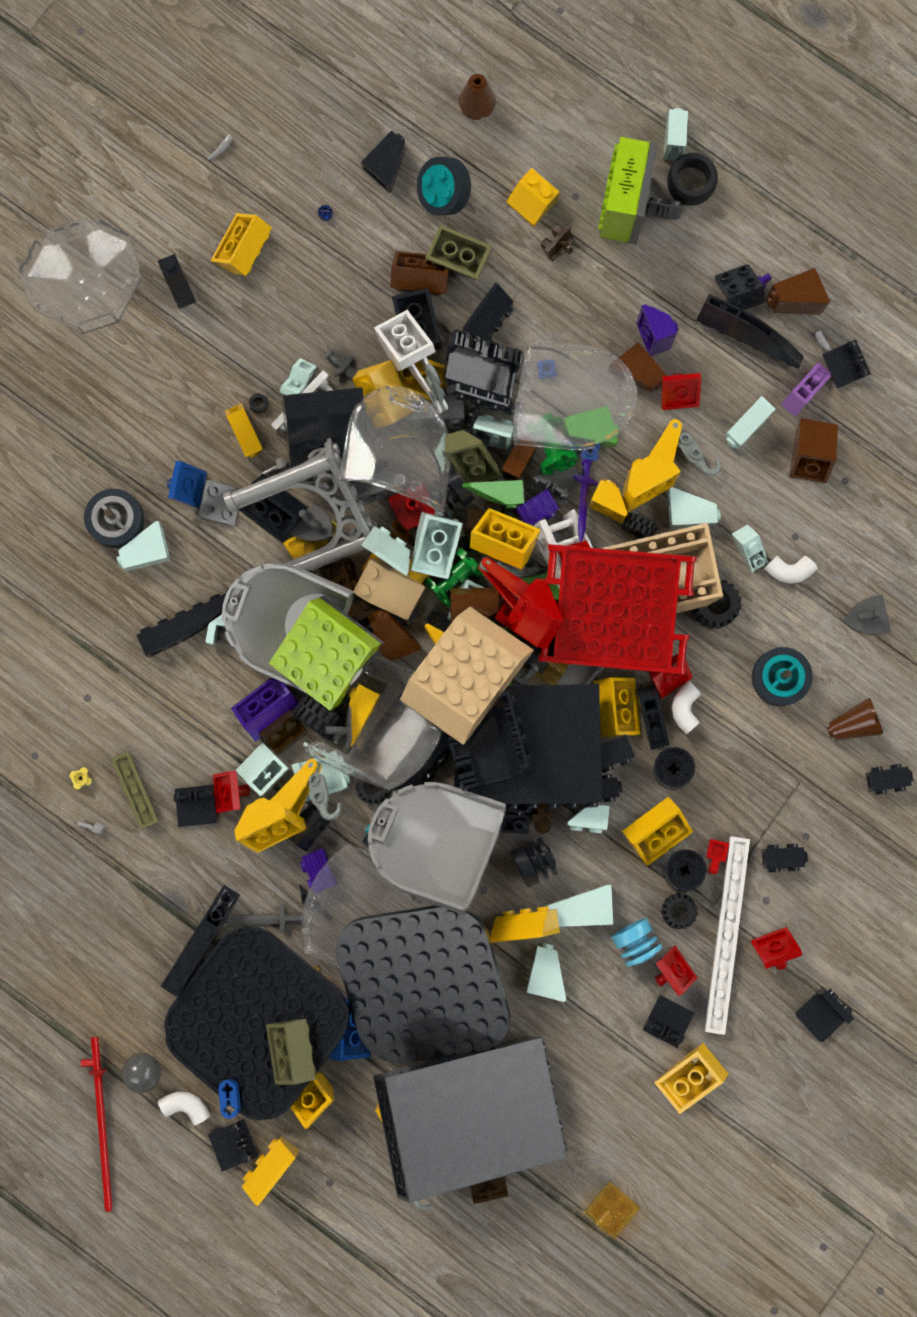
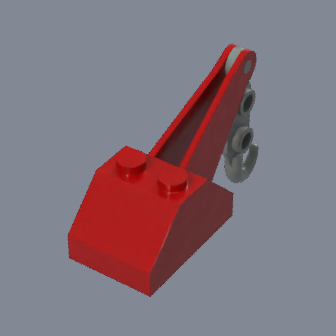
[478,557,564,649]

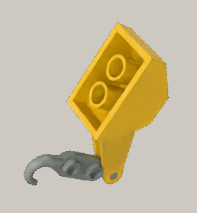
[622,419,721,513]
[234,759,341,853]

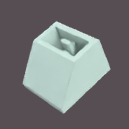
[236,742,290,797]
[566,805,610,833]

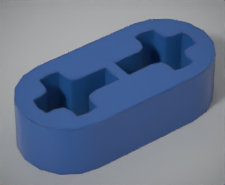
[219,1079,241,1119]

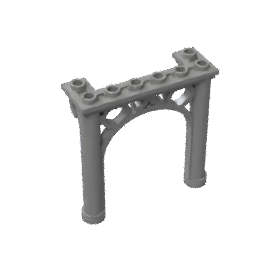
[223,438,378,572]

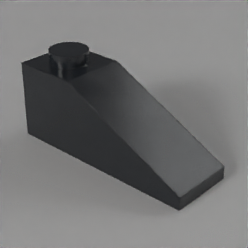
[635,685,669,750]

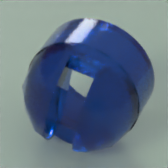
[318,204,333,221]

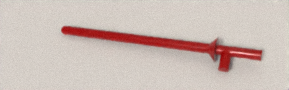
[81,1036,113,1212]

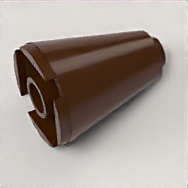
[459,74,496,120]
[827,698,884,740]

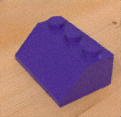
[636,304,678,356]
[231,677,299,742]

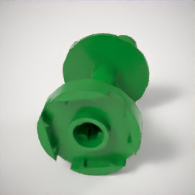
[526,414,578,475]
[423,547,485,608]

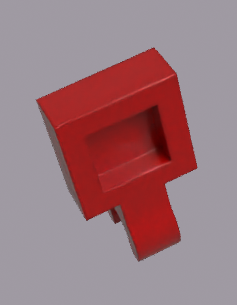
[705,839,729,875]

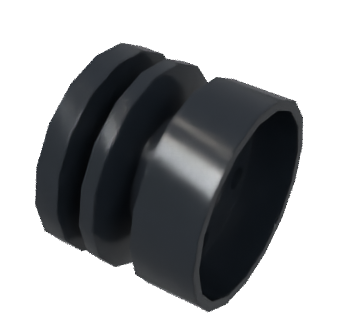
[425,468,475,519]
[653,747,695,790]
[511,837,558,888]
[663,849,707,892]

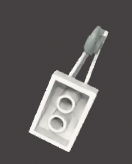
[374,310,448,413]

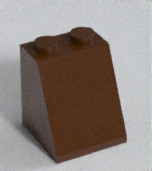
[766,268,830,315]
[789,418,838,483]

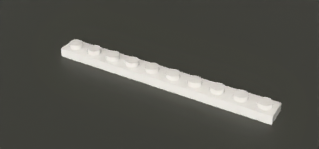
[704,836,750,1035]

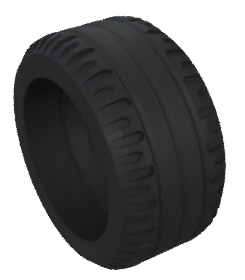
[667,153,718,206]

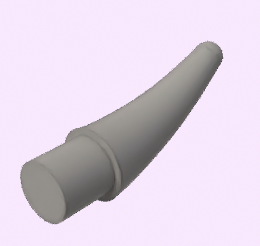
[207,135,233,161]
[814,330,832,352]

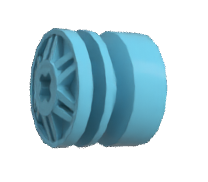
[611,918,663,967]

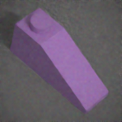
[781,362,831,417]

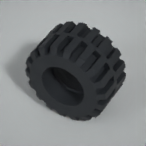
[691,580,742,629]
[293,693,345,741]

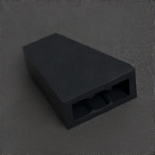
[361,130,406,193]
[158,254,196,309]

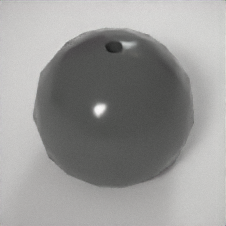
[122,1053,161,1093]

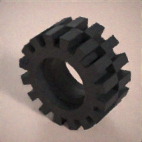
[621,512,659,539]
[355,769,391,804]
[661,893,698,929]

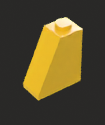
[225,403,263,458]

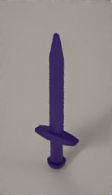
[573,459,598,542]

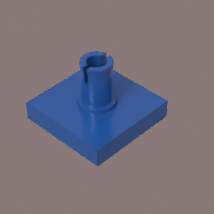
[167,461,207,508]

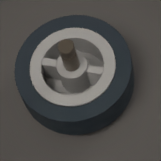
[84,489,144,548]

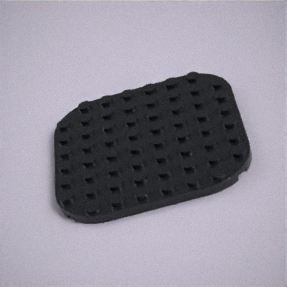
[336,905,511,1063]
[164,926,349,1121]

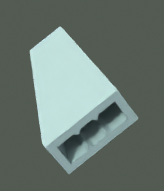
[542,885,613,927]

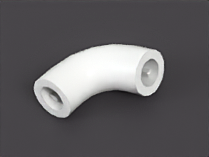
[764,555,818,584]
[672,681,701,735]
[158,1091,211,1126]

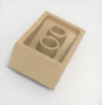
[353,558,425,620]

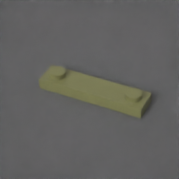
[111,751,160,830]

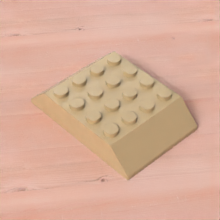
[601,523,723,613]
[400,607,534,745]

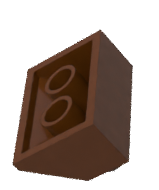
[390,251,450,295]

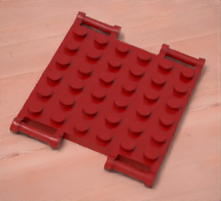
[538,544,697,674]

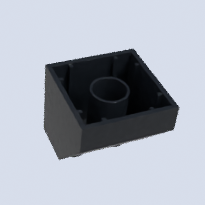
[282,387,368,481]

